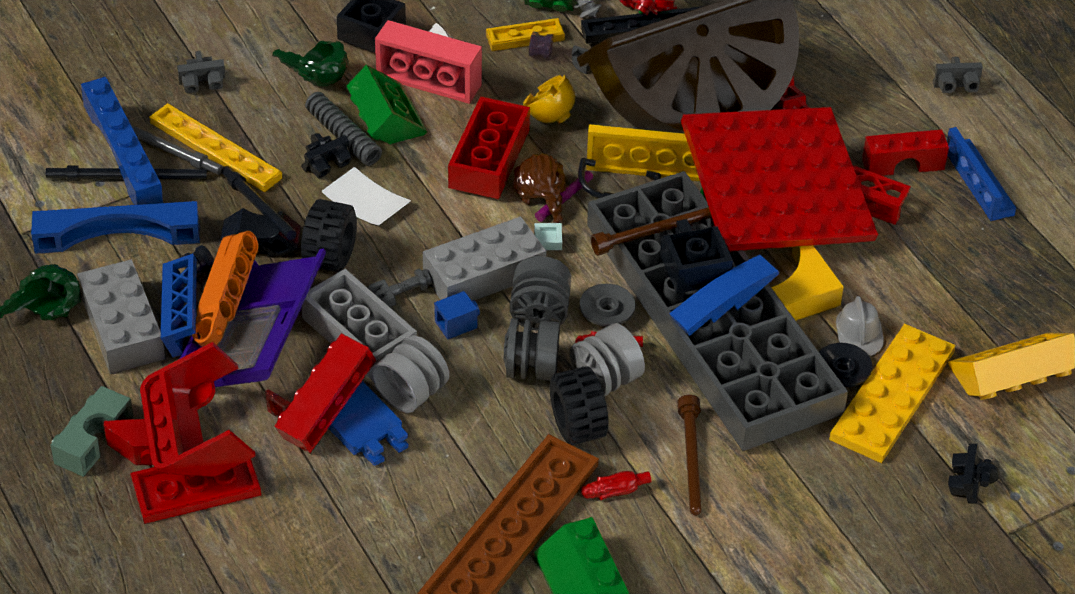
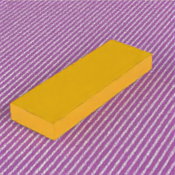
[486,18,565,51]

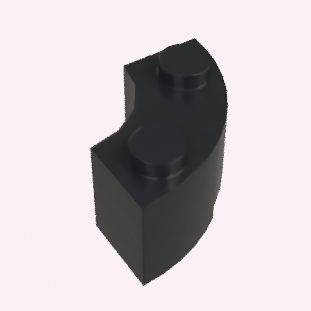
[220,208,301,257]

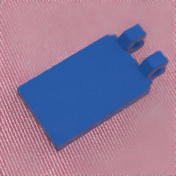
[329,381,408,466]

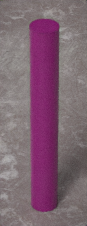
[535,170,593,222]

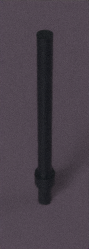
[46,165,207,181]
[221,166,297,240]

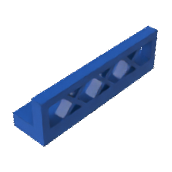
[947,127,1016,221]
[161,254,197,357]

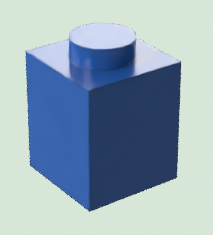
[434,291,480,340]

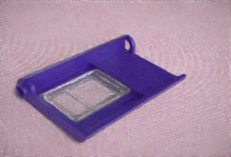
[180,248,326,387]

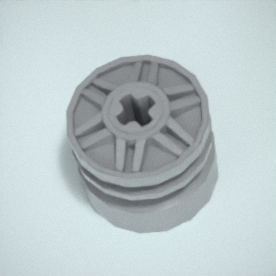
[570,323,645,396]
[372,335,449,413]

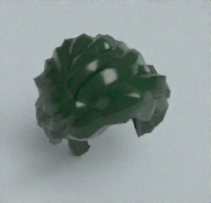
[272,41,348,87]
[0,264,81,321]

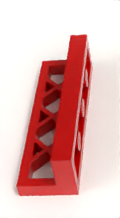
[853,165,911,225]

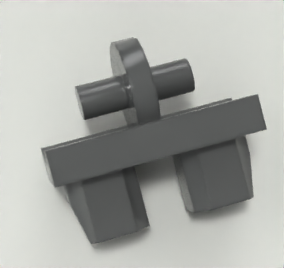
[177,51,225,93]
[933,56,983,93]

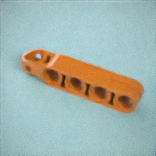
[192,231,258,347]

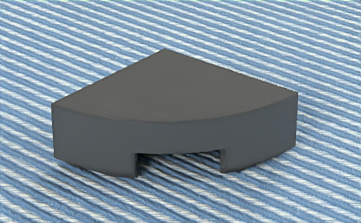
[572,45,590,74]

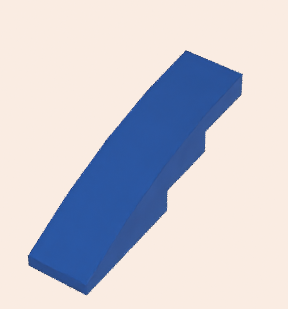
[669,255,779,336]

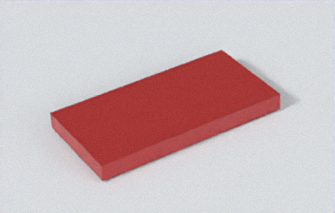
[130,459,262,524]

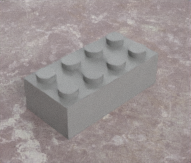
[423,217,546,300]
[77,259,165,374]
[302,269,417,382]

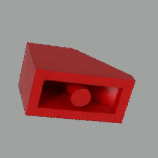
[104,419,153,465]

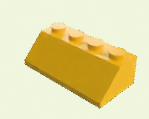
[948,333,1075,400]

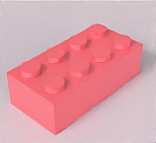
[375,20,482,104]

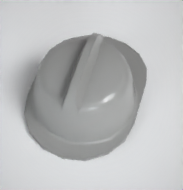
[836,296,884,357]

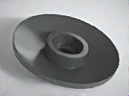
[579,284,635,326]

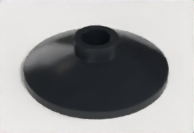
[819,343,872,387]

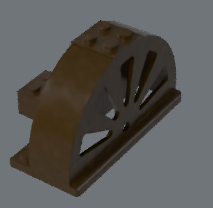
[577,0,800,134]

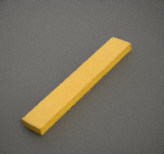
[149,103,283,193]

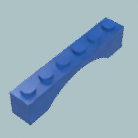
[81,77,163,205]
[31,201,200,254]

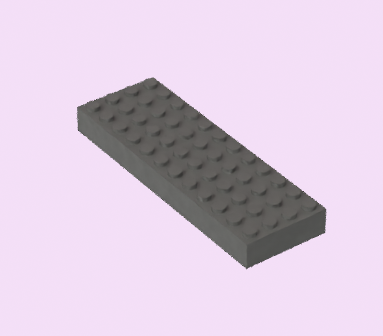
[587,171,848,451]

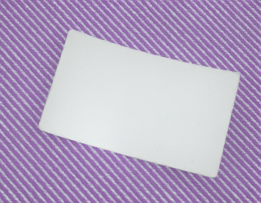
[322,167,411,225]

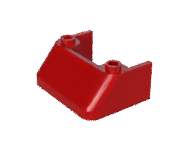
[140,342,256,477]

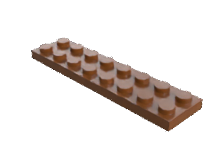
[417,434,599,594]

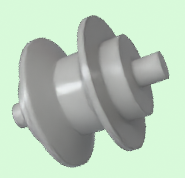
[574,0,602,19]

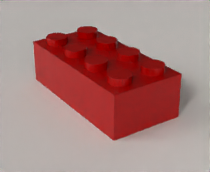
[448,96,530,199]

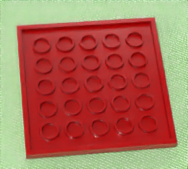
[681,107,878,251]

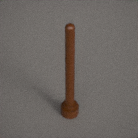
[590,207,712,256]
[677,395,702,516]

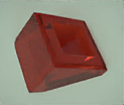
[265,389,291,418]

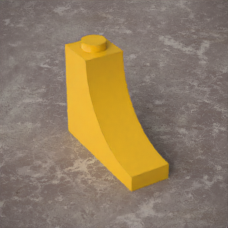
[771,245,844,321]

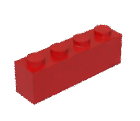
[274,333,376,453]

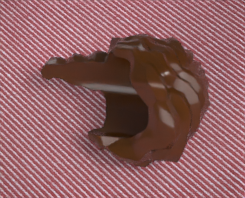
[513,153,566,223]

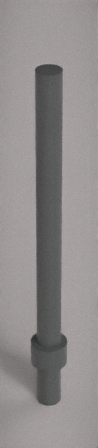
[131,125,224,175]

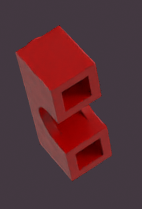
[862,129,949,176]

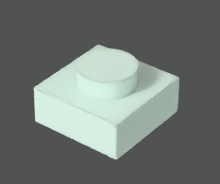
[534,223,562,250]

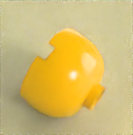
[523,75,576,123]

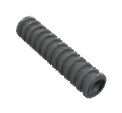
[305,92,382,166]

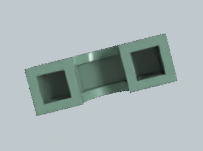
[51,386,134,477]

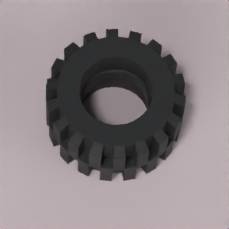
[301,199,357,273]
[550,366,609,445]

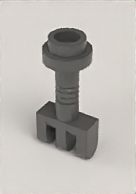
[368,268,432,307]

